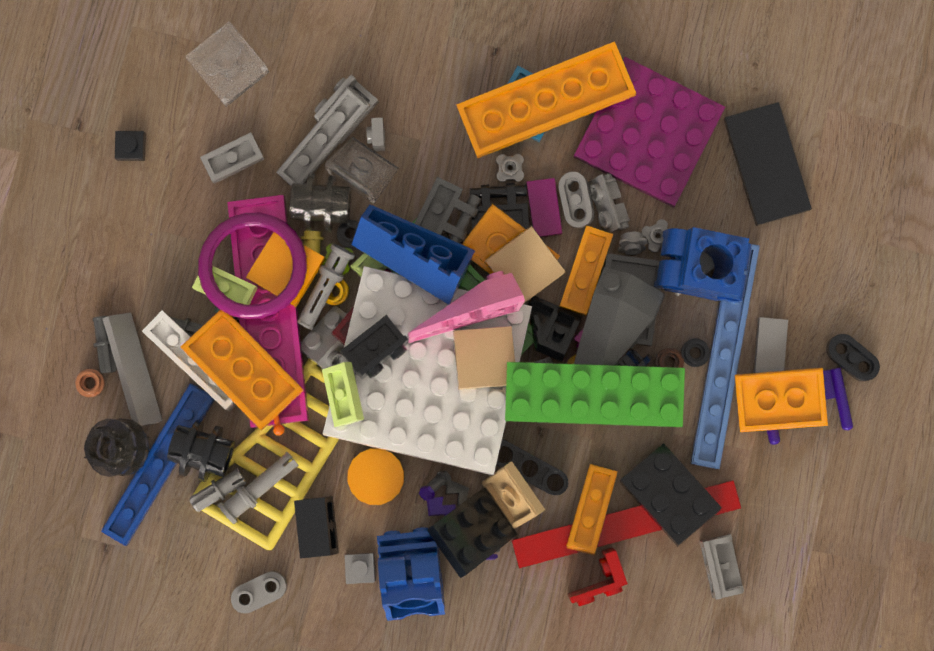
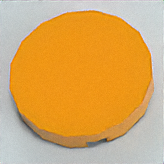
[347,448,404,505]

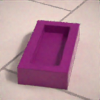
[526,178,562,238]

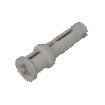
[297,244,355,330]
[218,452,299,524]

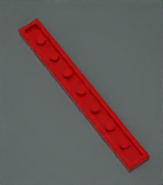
[511,480,741,569]

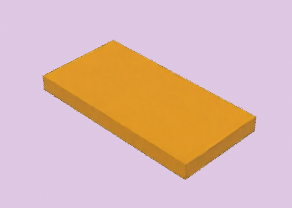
[180,310,303,431]

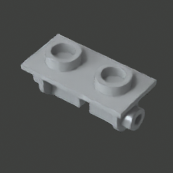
[588,174,630,233]

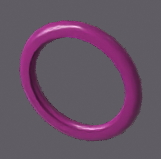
[198,212,307,319]

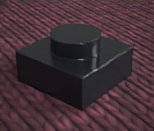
[115,131,146,161]

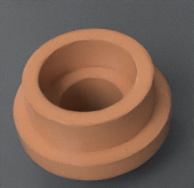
[75,369,105,397]

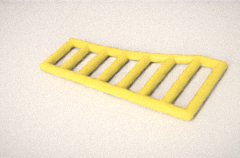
[192,358,339,550]

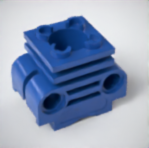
[654,227,752,303]
[377,527,445,621]

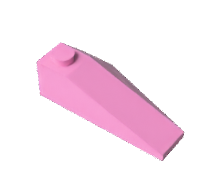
[407,271,525,343]

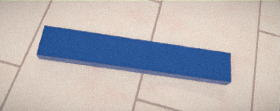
[101,383,215,546]

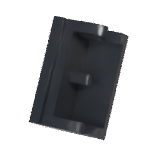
[294,496,339,559]

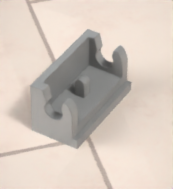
[699,534,744,600]

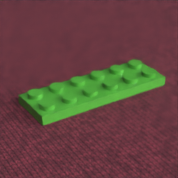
[505,362,685,427]

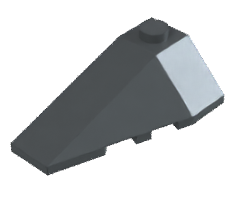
[574,267,665,365]

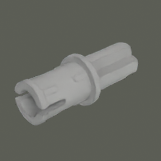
[190,468,247,512]

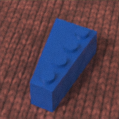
[351,204,475,305]

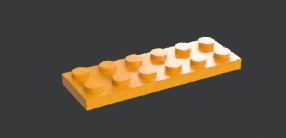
[456,41,636,159]

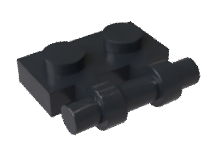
[470,183,529,229]

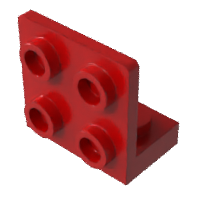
[567,547,628,606]

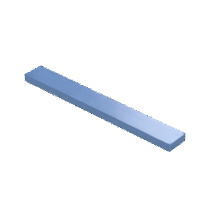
[690,244,760,469]

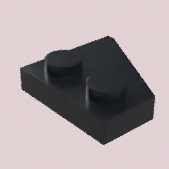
[528,296,582,362]

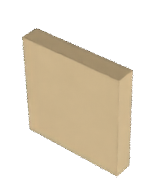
[485,226,566,304]
[453,326,515,390]
[482,461,545,529]

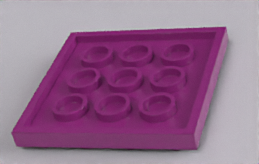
[573,57,725,208]

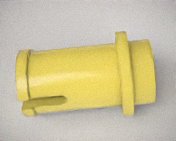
[301,231,324,254]

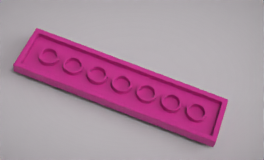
[227,195,309,428]

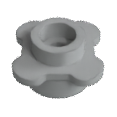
[496,154,524,182]
[641,219,668,252]
[618,231,648,255]

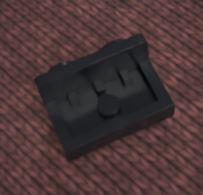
[340,315,409,380]

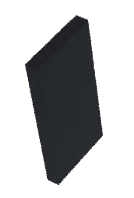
[723,102,812,226]

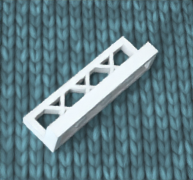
[142,311,236,411]

